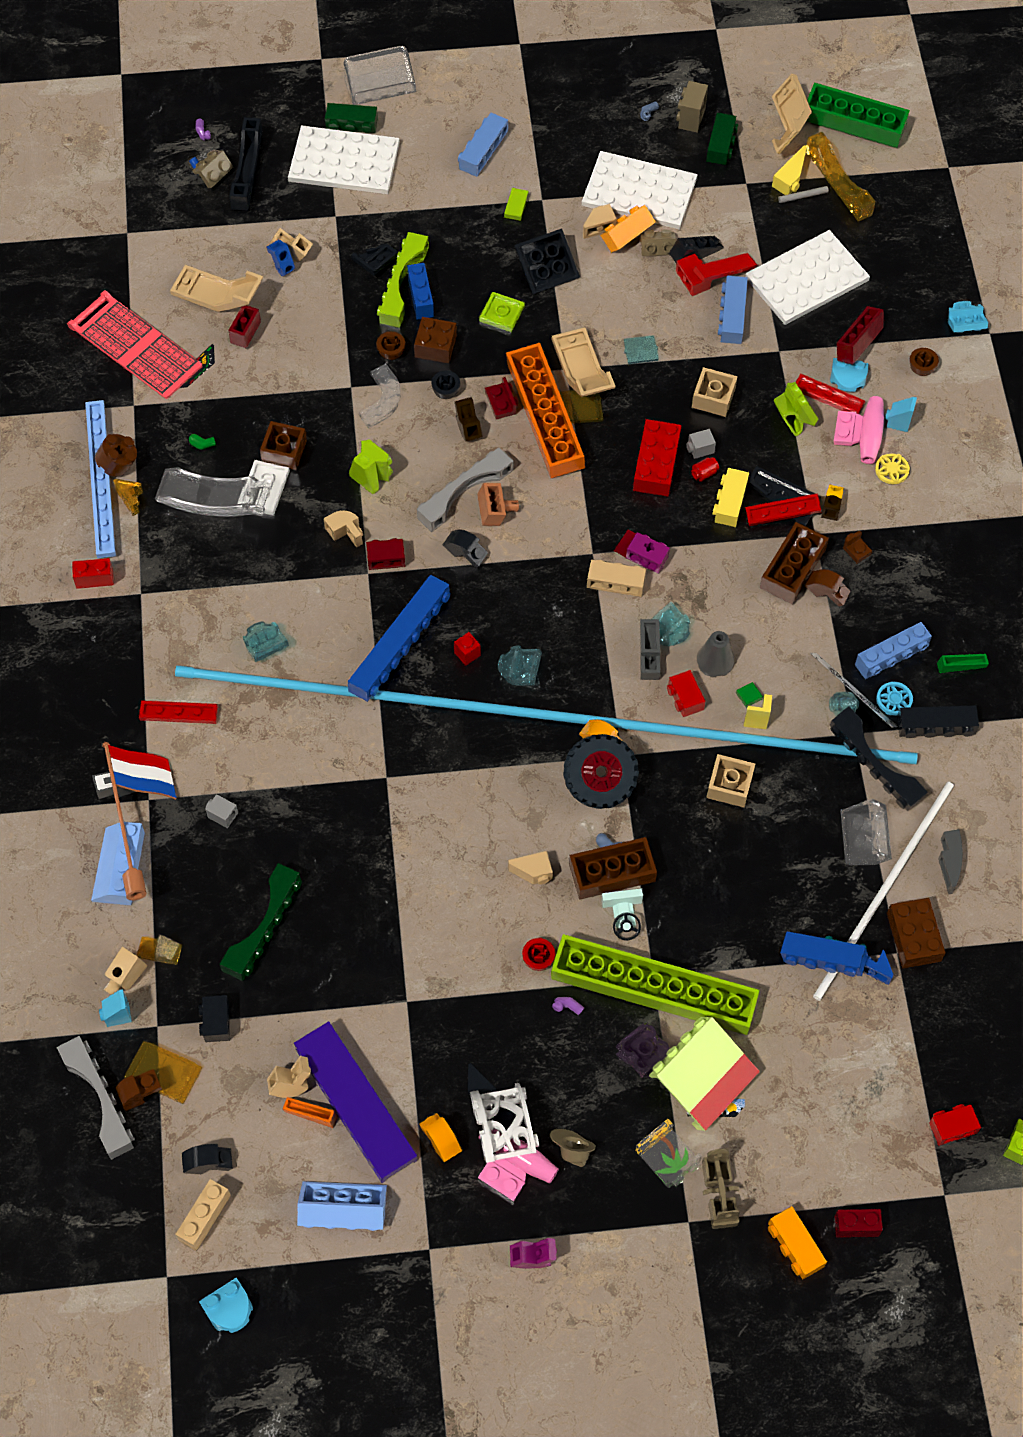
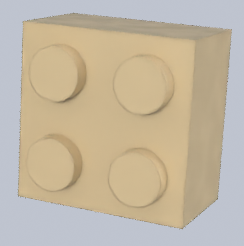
[692,367,737,417]
[707,754,755,807]

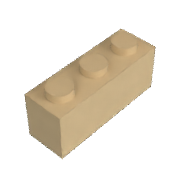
[587,560,646,597]
[175,1179,231,1251]

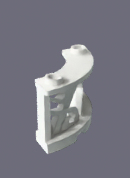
[470,1083,539,1163]

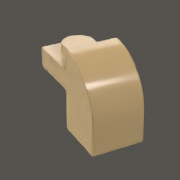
[270,228,313,262]
[324,511,363,547]
[267,1056,311,1098]

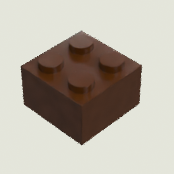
[414,317,457,363]
[260,421,307,470]

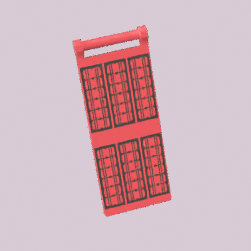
[67,290,202,399]

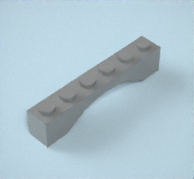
[417,447,513,532]
[57,1036,135,1160]

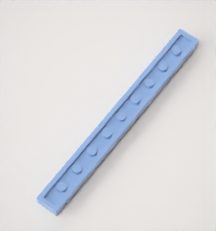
[85,400,116,558]

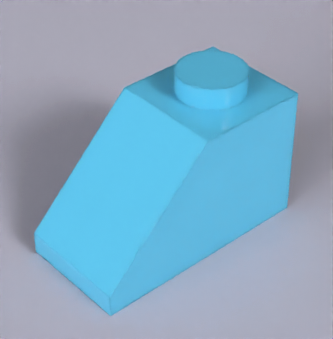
[885,397,917,432]
[99,989,132,1027]

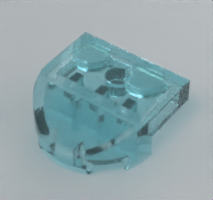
[652,602,690,646]
[243,621,289,662]
[498,645,542,686]

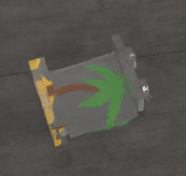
[635,1119,702,1188]

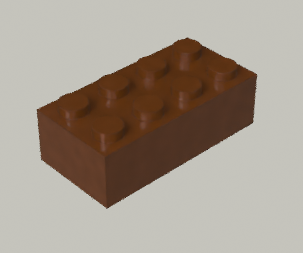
[760,522,829,605]
[569,837,657,900]

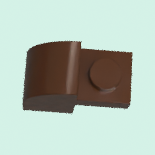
[805,569,850,606]
[116,1069,162,1111]

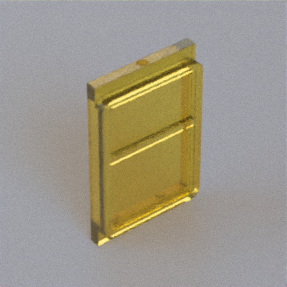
[559,390,603,424]
[124,1041,202,1104]

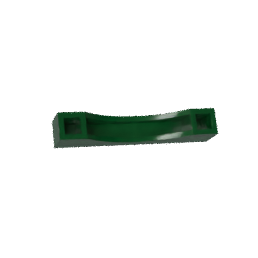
[220,863,302,981]

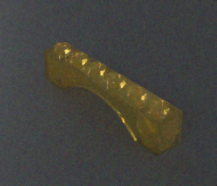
[806,132,876,221]

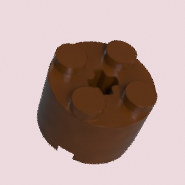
[95,434,137,477]

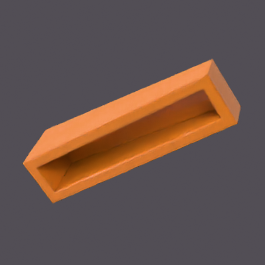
[282,1097,338,1128]

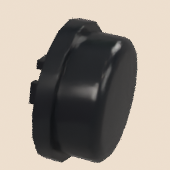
[431,370,460,399]

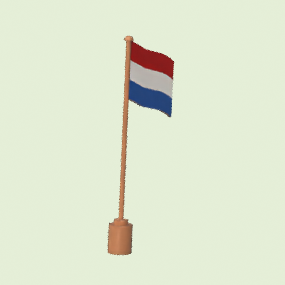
[102,742,176,901]

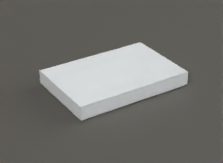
[238,460,290,516]

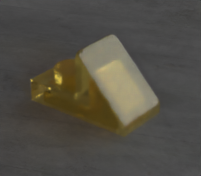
[113,479,143,516]
[137,935,182,965]

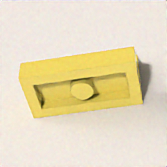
[744,694,772,729]

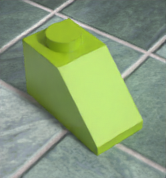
[1003,1119,1023,1165]

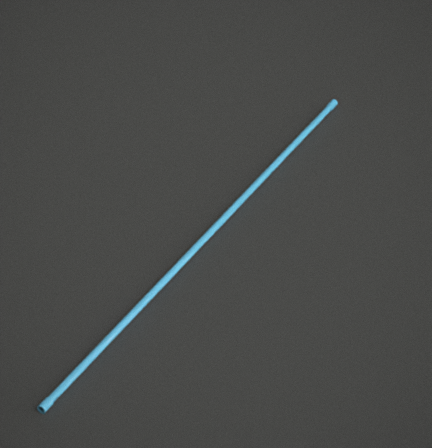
[175,665,917,765]

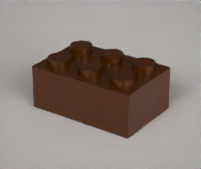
[887,898,945,969]

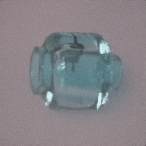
[829,692,859,716]

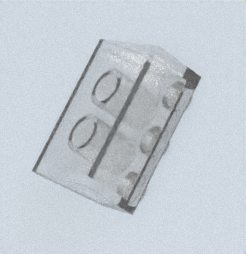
[841,799,892,865]

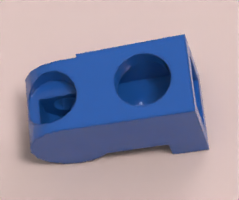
[266,239,295,276]

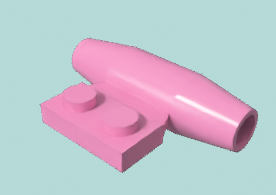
[834,396,884,464]
[478,1129,559,1201]

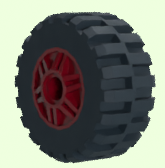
[563,734,639,809]

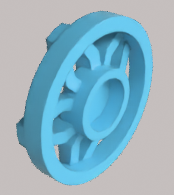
[877,682,913,715]

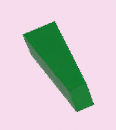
[937,654,989,673]

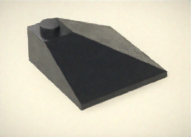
[514,228,580,295]

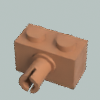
[477,483,519,526]

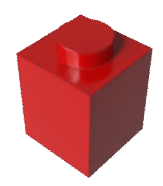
[454,632,481,666]

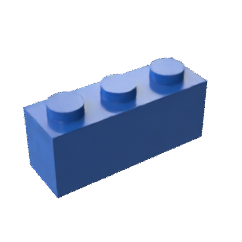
[407,263,434,319]

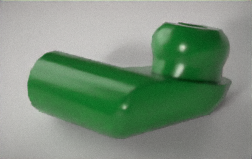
[189,434,216,450]

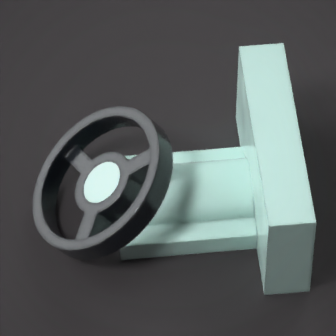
[601,888,643,941]

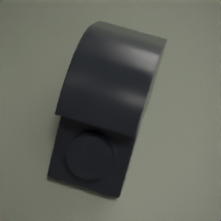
[442,529,488,567]
[182,1144,233,1175]

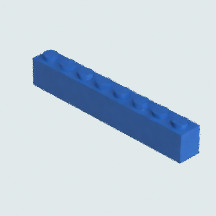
[348,575,450,702]

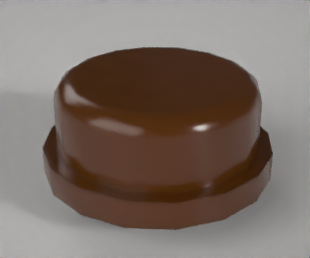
[376,331,405,360]
[909,348,939,376]

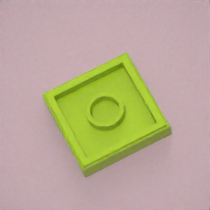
[479,292,525,332]

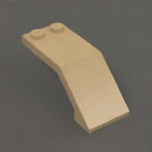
[772,74,812,154]
[170,265,263,312]
[552,327,615,397]

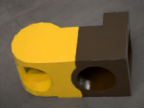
[821,484,844,521]

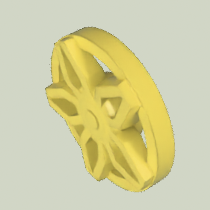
[875,454,910,484]

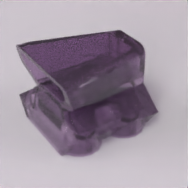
[615,1023,670,1079]

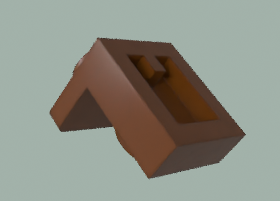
[843,530,872,564]

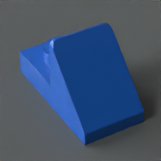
[863,950,893,985]

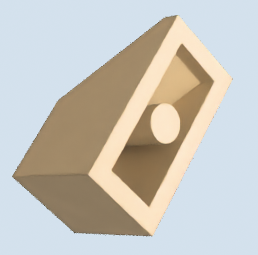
[583,204,617,239]
[508,851,553,885]

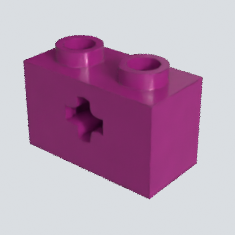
[626,532,670,574]

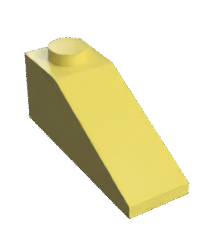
[772,145,807,195]

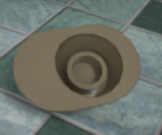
[550,1129,596,1167]

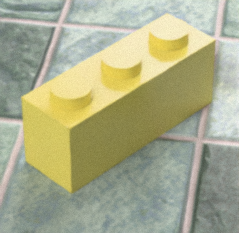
[712,468,749,527]

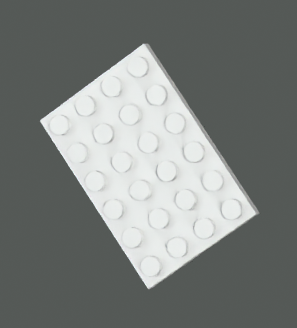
[288,126,400,194]
[582,151,697,230]
[745,230,870,325]

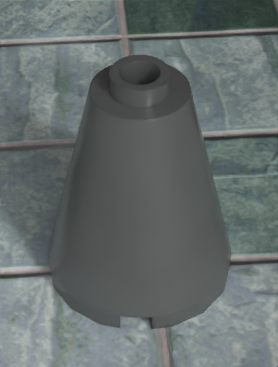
[697,631,735,677]

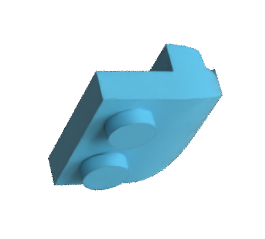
[948,301,988,333]
[830,358,868,392]
[199,1278,253,1333]

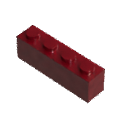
[837,306,884,364]

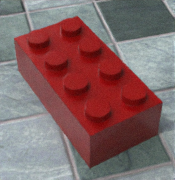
[633,419,681,497]

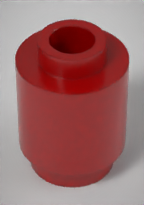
[691,457,719,481]

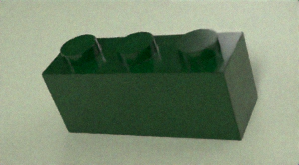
[325,103,378,133]
[706,113,739,165]

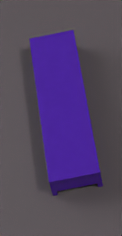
[294,1021,417,1183]

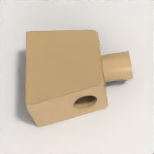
[104,947,148,995]

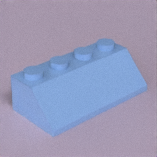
[91,822,145,906]
[297,1181,387,1231]

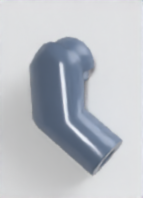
[640,101,659,121]
[596,833,622,848]

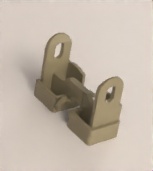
[702,1149,739,1229]

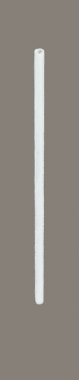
[813,782,954,1001]

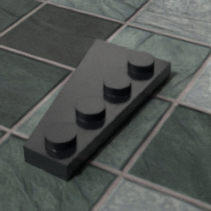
[748,466,821,527]

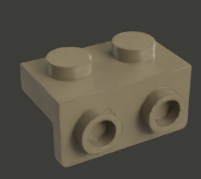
[192,150,234,188]
[640,229,676,256]

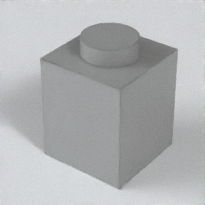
[686,429,716,459]
[206,794,238,828]

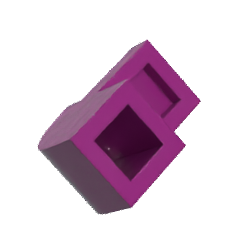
[510,1238,557,1269]

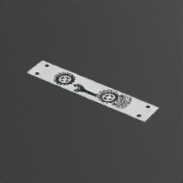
[810,653,897,727]

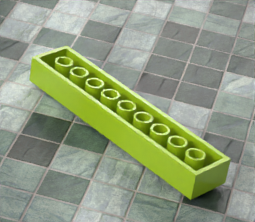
[551,934,760,1035]

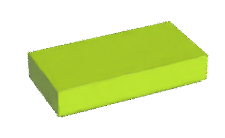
[504,188,528,221]

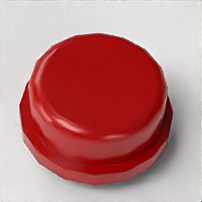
[522,938,555,971]

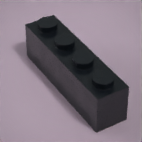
[897,705,979,738]

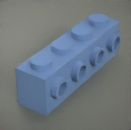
[855,622,932,679]

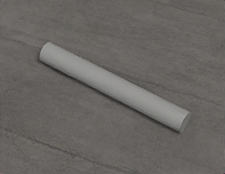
[778,186,829,203]

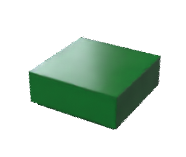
[736,682,763,708]

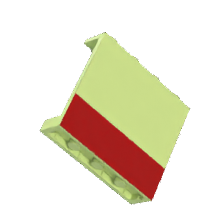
[649,1017,760,1131]

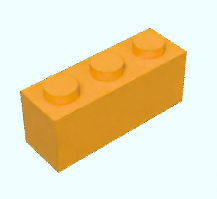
[600,205,655,253]
[768,1206,827,1279]

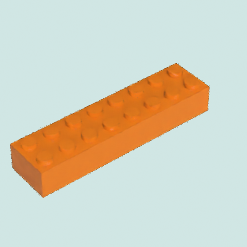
[506,343,585,478]

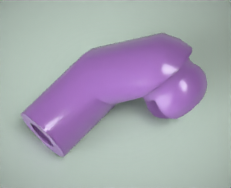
[196,119,211,141]
[552,997,584,1015]

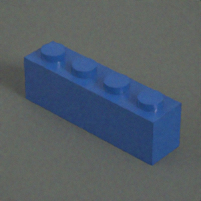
[780,932,868,977]

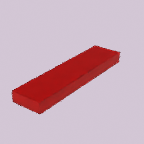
[694,253,757,282]
[796,373,865,414]
[745,493,821,526]
[139,700,218,724]

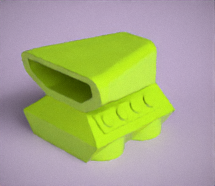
[774,382,818,436]
[349,440,393,494]

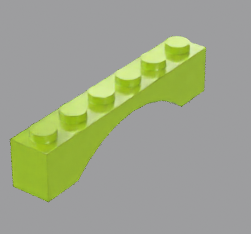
[377,232,429,328]

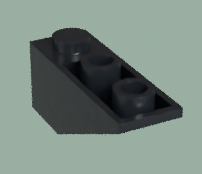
[669,235,724,264]

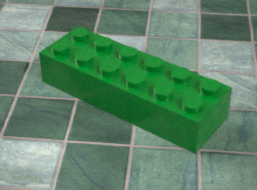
[807,82,910,148]

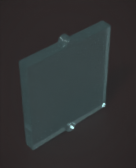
[623,335,659,364]

